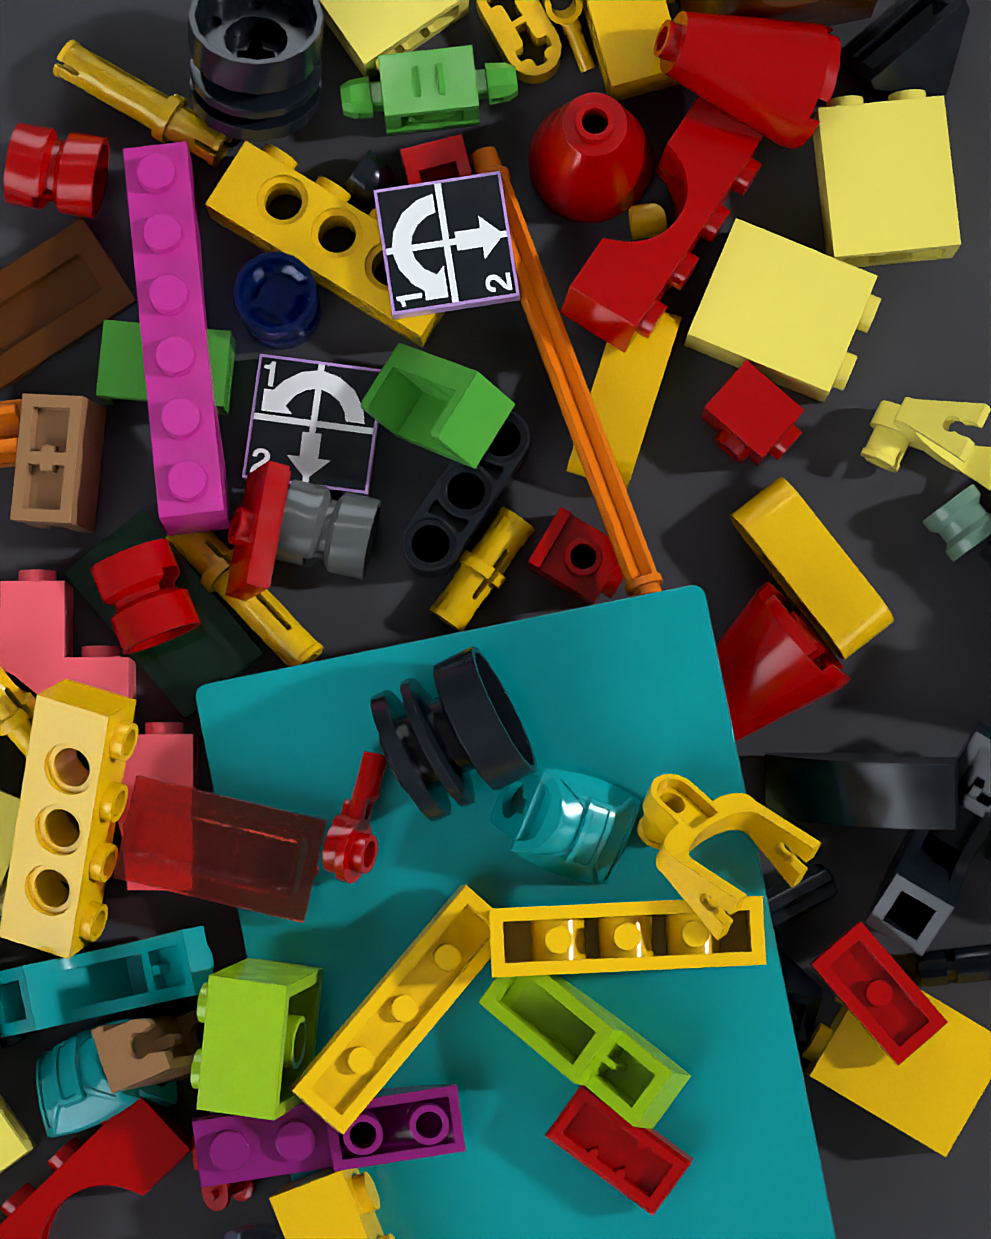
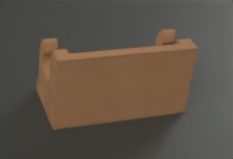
[10,393,107,533]
[91,1010,202,1093]

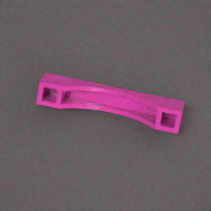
[123,141,231,536]

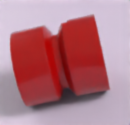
[4,122,110,219]
[90,539,201,654]

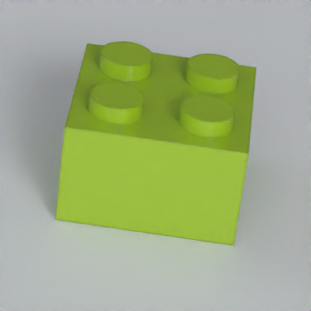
[191,958,324,1121]

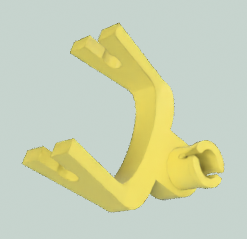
[860,397,991,492]

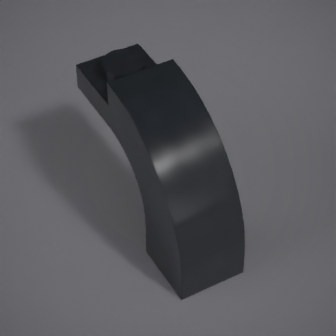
[865,721,991,957]

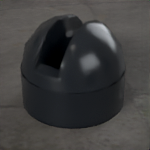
[342,149,394,205]

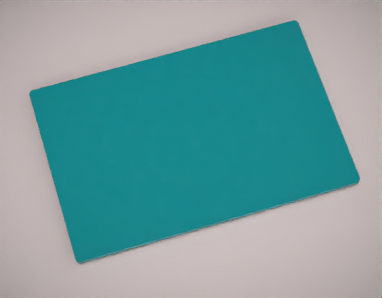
[196,585,836,1239]

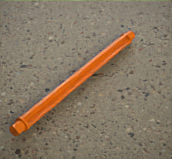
[469,146,664,597]

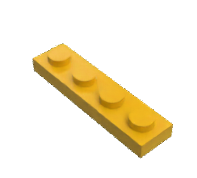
[289,885,493,1134]

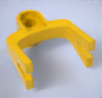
[637,774,821,941]

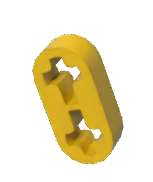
[476,0,562,84]

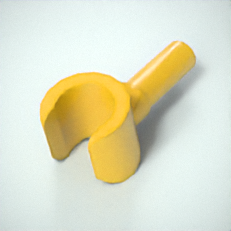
[542,0,595,73]
[628,203,672,288]

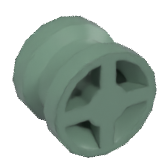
[922,484,991,562]

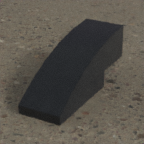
[765,753,959,830]

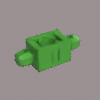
[340,45,518,136]

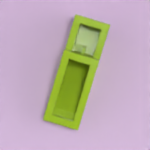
[478,974,691,1129]

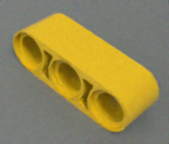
[566,312,682,490]
[730,477,894,660]

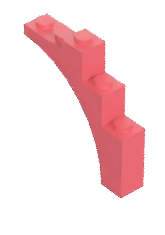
[0,569,199,891]

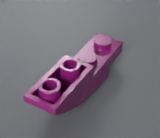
[192,1083,466,1188]

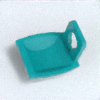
[490,767,642,885]
[36,1018,178,1138]

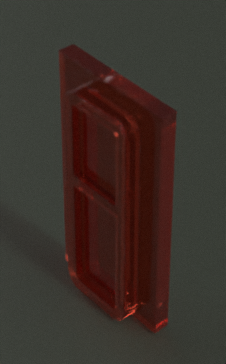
[113,775,328,923]

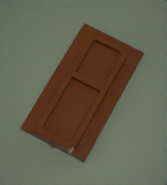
[0,218,138,392]

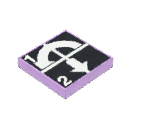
[373,171,520,320]
[242,354,381,497]

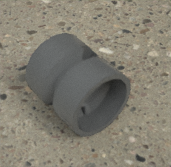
[275,479,381,580]

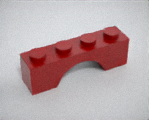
[560,97,763,353]
[0,1097,192,1239]

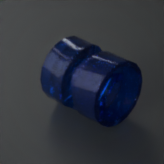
[233,252,322,350]

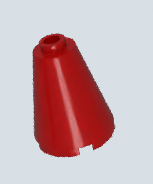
[654,11,841,150]
[528,92,653,224]
[716,582,851,742]

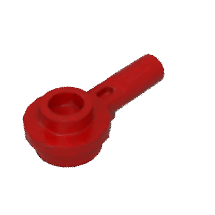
[322,751,388,884]

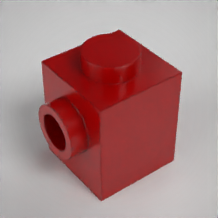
[701,360,804,467]

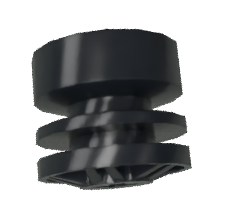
[188,0,324,142]
[370,646,537,822]

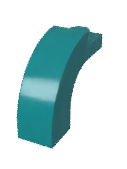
[0,926,214,1038]

